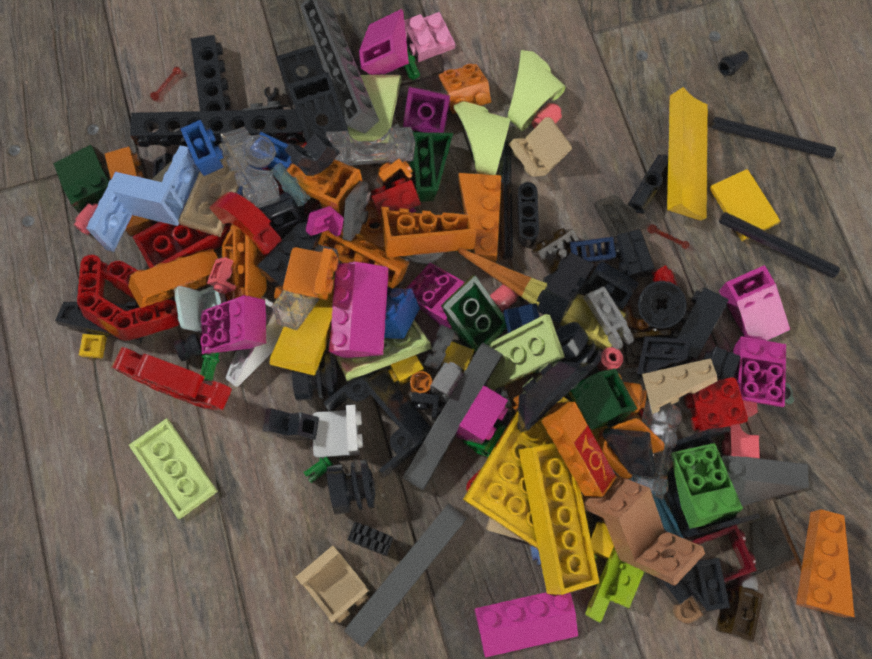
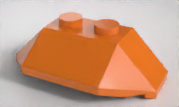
[222,224,267,301]

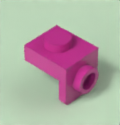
[306,206,344,237]

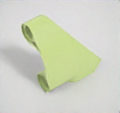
[507,50,566,131]
[453,101,511,175]

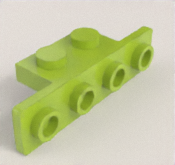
[585,547,644,623]

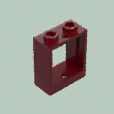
[691,525,757,582]

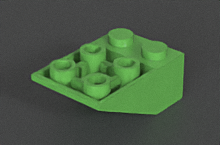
[671,443,743,529]

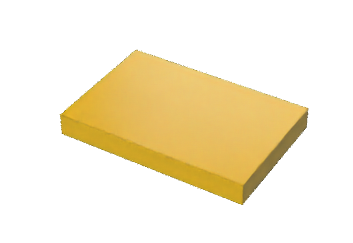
[709,169,780,241]

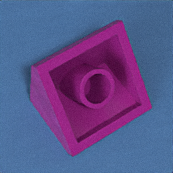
[403,87,450,133]

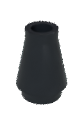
[718,50,749,76]

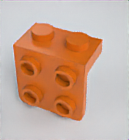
[439,64,491,114]
[283,247,338,300]
[597,418,665,479]

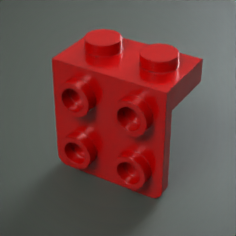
[369,178,421,220]
[684,377,748,433]

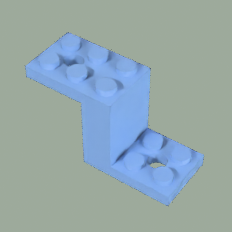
[86,145,200,252]

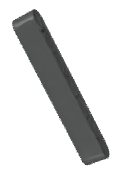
[403,343,503,490]
[344,503,467,647]

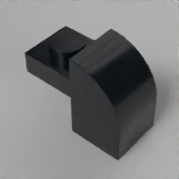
[285,133,340,176]
[262,408,319,440]

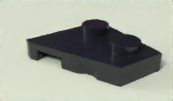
[602,428,655,477]

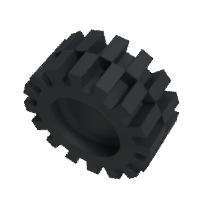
[347,522,393,556]

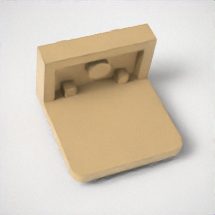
[509,117,572,177]

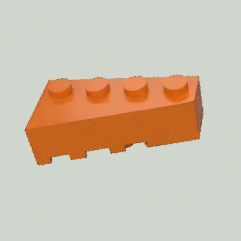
[458,173,501,263]
[380,207,476,258]
[796,509,854,617]

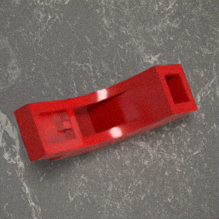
[209,192,282,255]

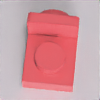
[207,257,236,294]

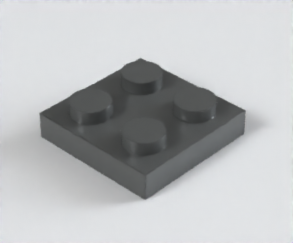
[343,181,370,241]

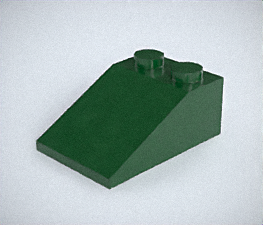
[53,145,110,214]
[441,275,507,353]

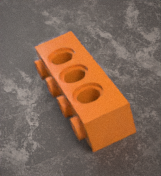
[317,227,410,288]

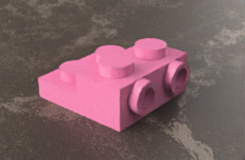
[404,12,455,62]

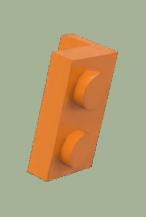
[377,159,412,186]

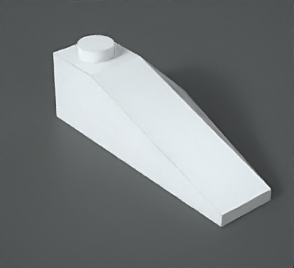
[226,297,290,387]

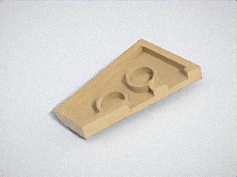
[642,358,717,414]

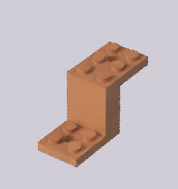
[581,475,705,586]

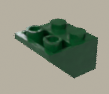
[568,368,637,430]

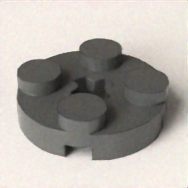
[424,325,454,370]

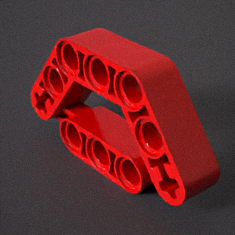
[77,254,180,341]
[112,347,233,411]

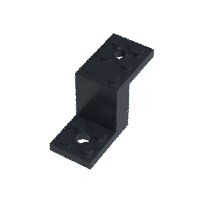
[276,45,350,143]

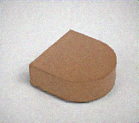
[673,596,703,623]

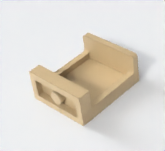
[296,546,370,623]

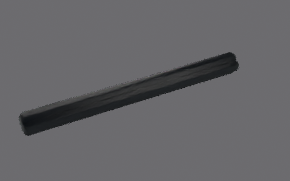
[711,117,836,159]
[500,141,513,259]
[719,212,840,278]

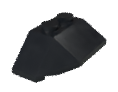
[518,361,594,432]

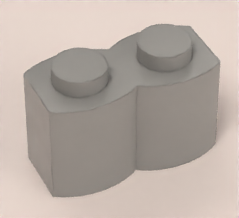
[430,362,463,404]

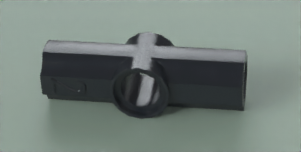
[627,154,668,214]

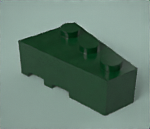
[408,132,453,202]

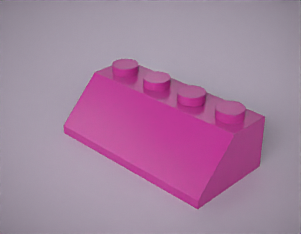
[329,262,388,358]
[474,592,578,657]

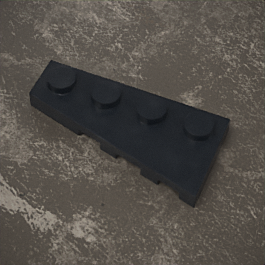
[55,302,151,344]

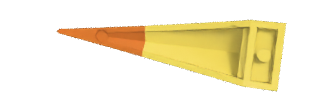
[458,248,626,350]

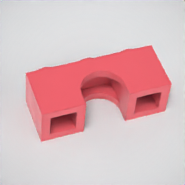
[722,400,760,458]

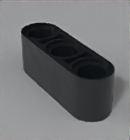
[517,182,539,247]

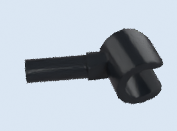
[264,87,279,106]

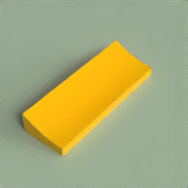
[667,87,708,221]
[270,262,343,376]
[519,443,599,595]

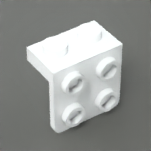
[313,405,363,458]

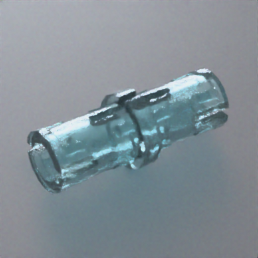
[270,163,310,206]

